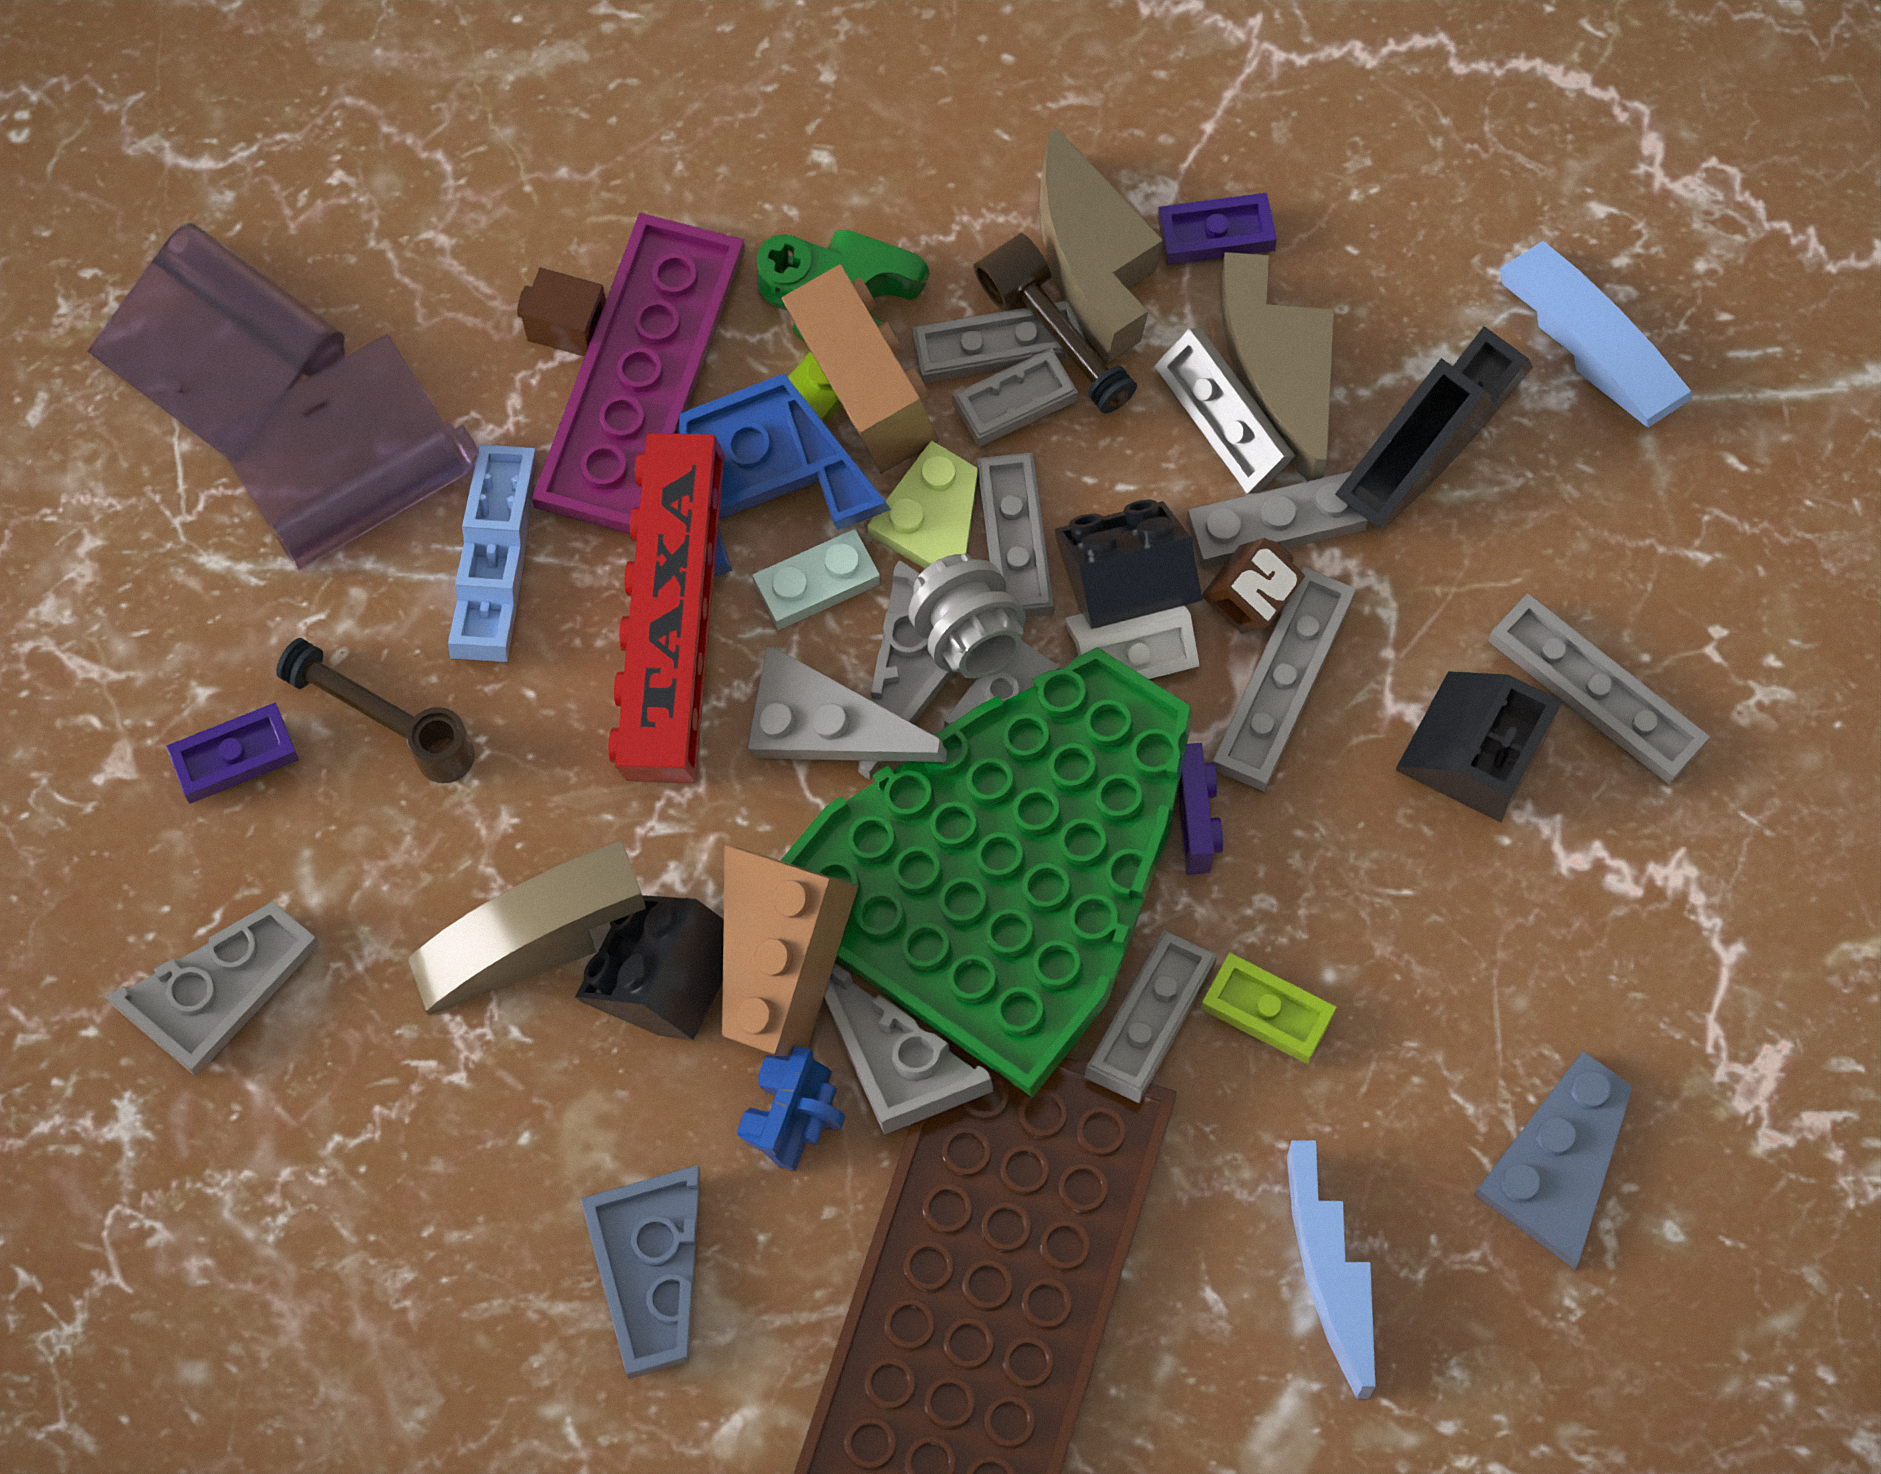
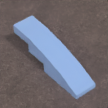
[1500,241,1692,428]
[448,444,536,662]
[1287,1141,1375,1399]

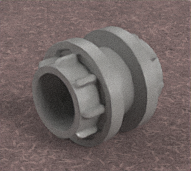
[908,554,1026,678]

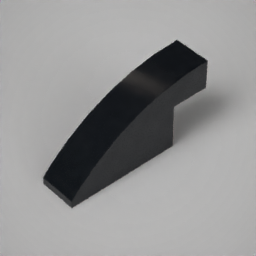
[1335,326,1533,530]

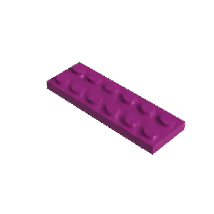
[532,212,745,534]

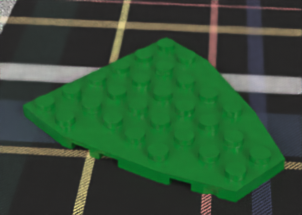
[781,647,1193,1097]

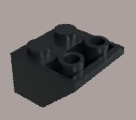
[1055,500,1202,629]
[1396,671,1562,822]
[575,895,724,1040]

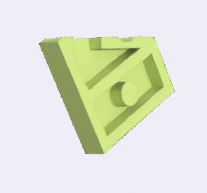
[868,440,978,569]

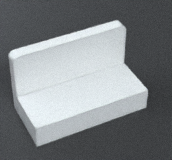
[1065,605,1200,679]

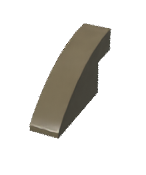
[1039,128,1163,363]
[1221,252,1334,481]
[408,840,646,1014]

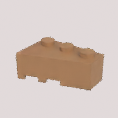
[781,264,939,474]
[722,845,858,1056]

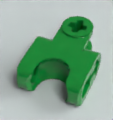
[757,230,930,342]

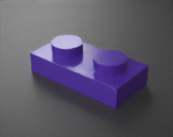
[1158,192,1277,265]
[166,702,299,804]
[1177,743,1223,875]

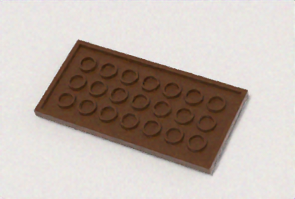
[794,1034,1177,1474]

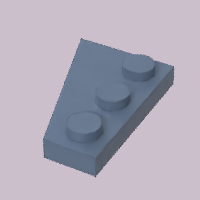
[1475,1051,1633,1270]
[580,1165,701,1379]

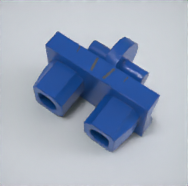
[737,1046,846,1171]

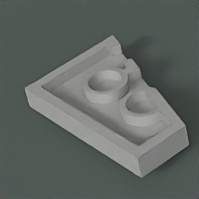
[105,901,320,1077]

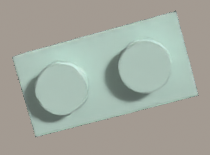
[752,529,880,630]

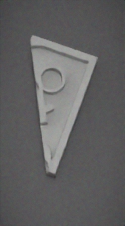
[858,561,955,780]
[747,647,947,762]
[823,963,993,1135]

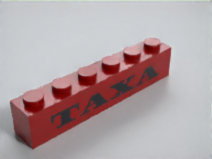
[608,433,725,783]

